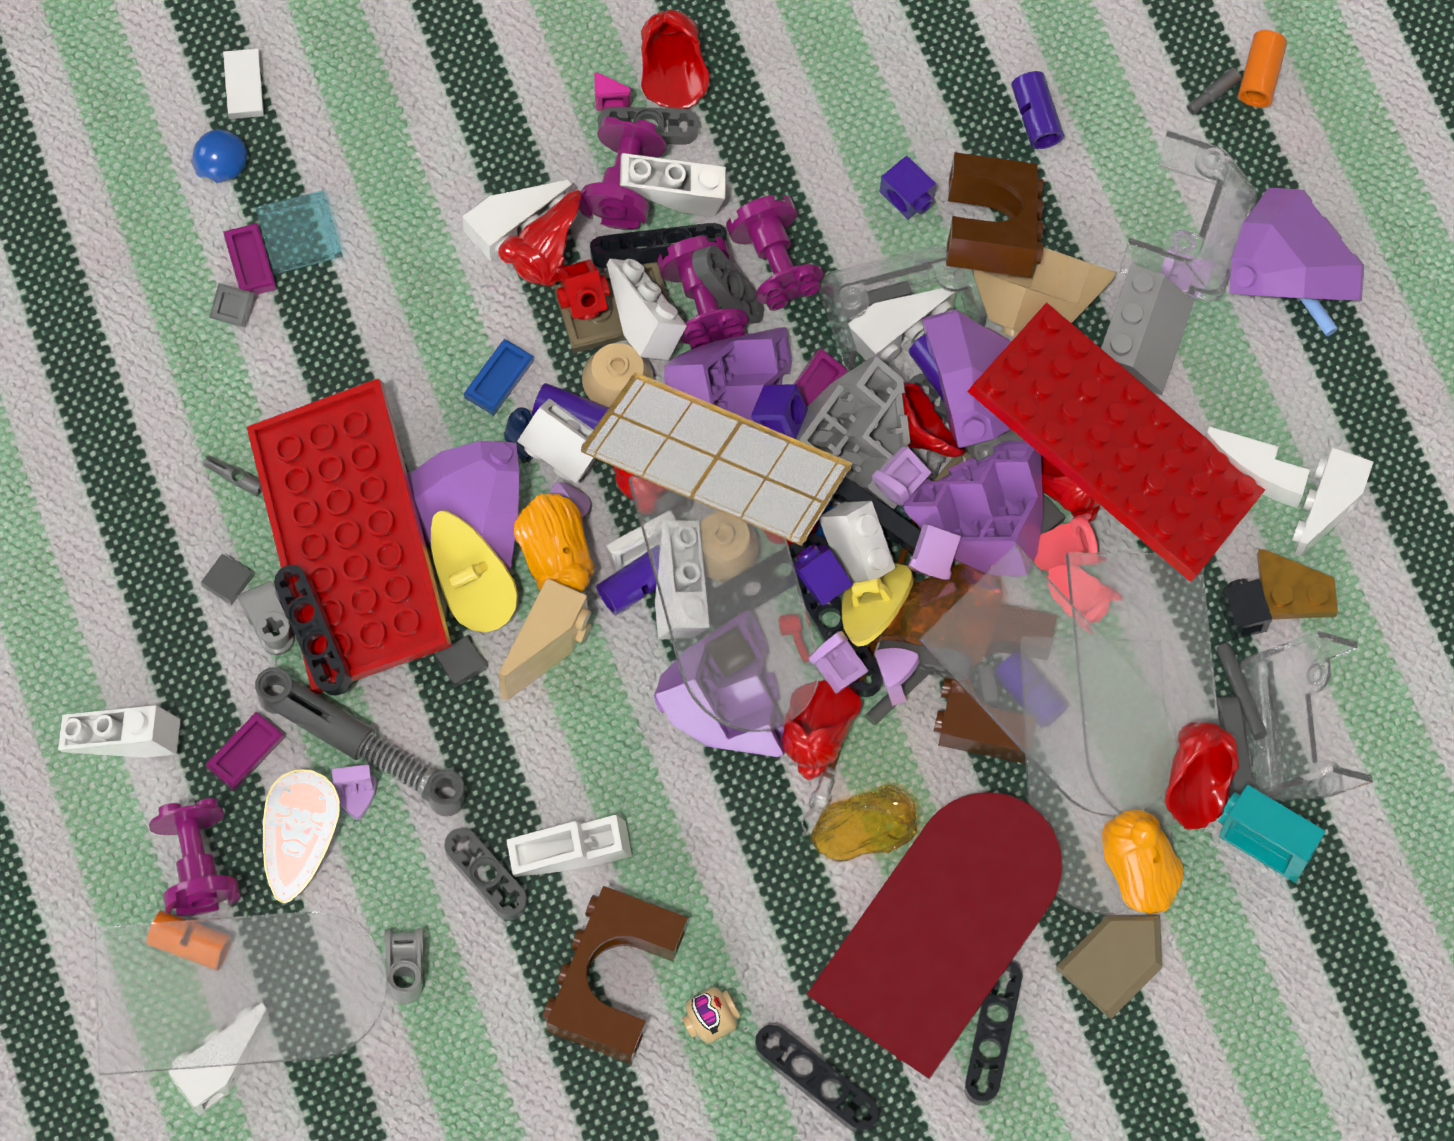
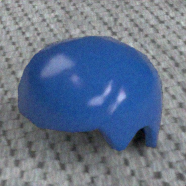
[191,129,247,183]

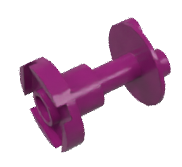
[579,117,666,230]
[726,195,823,311]
[657,236,748,350]
[149,798,240,916]

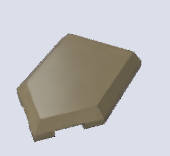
[1056,916,1162,1020]

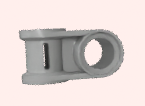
[237,581,294,656]
[384,928,424,1004]

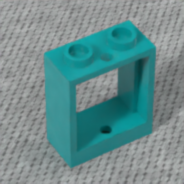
[1218,784,1326,883]

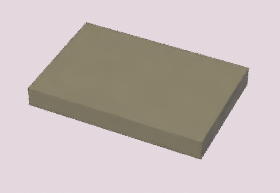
[554,262,670,353]

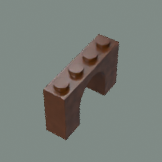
[946,152,1043,278]
[933,598,1056,764]
[542,886,688,1065]

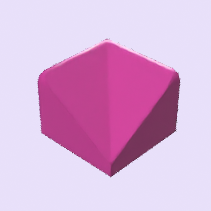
[594,73,630,111]

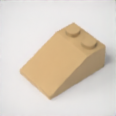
[498,578,591,701]

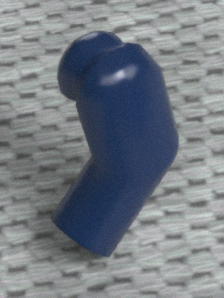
[504,407,533,463]

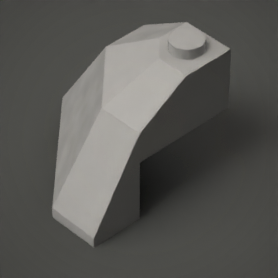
[787,356,911,509]

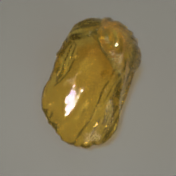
[810,784,917,862]

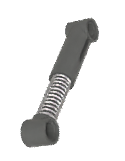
[255,667,465,816]

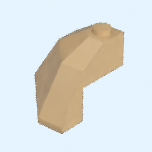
[974,247,1116,337]

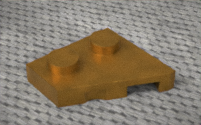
[1257,549,1338,619]

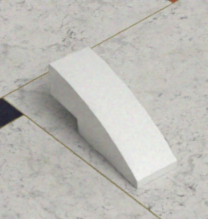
[1205,426,1310,508]
[507,815,632,877]

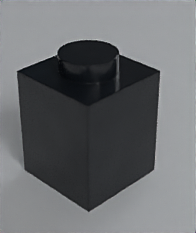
[1219,579,1272,640]

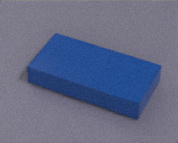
[464,339,534,416]

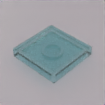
[255,190,342,274]

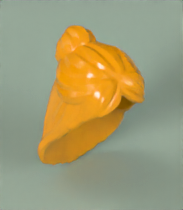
[514,493,595,593]
[1102,810,1184,915]

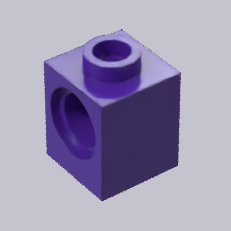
[879,155,936,220]
[751,384,808,441]
[792,544,853,606]

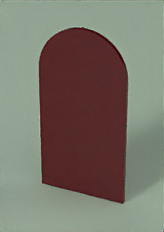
[806,793,1062,1080]

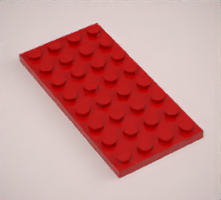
[967,302,1265,582]
[247,378,452,694]

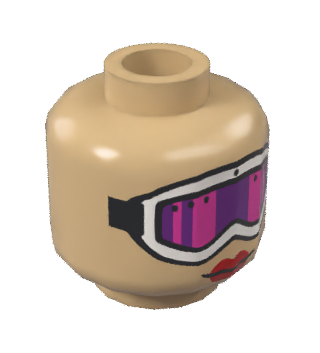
[682,987,741,1044]

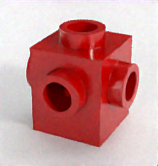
[556,259,610,320]

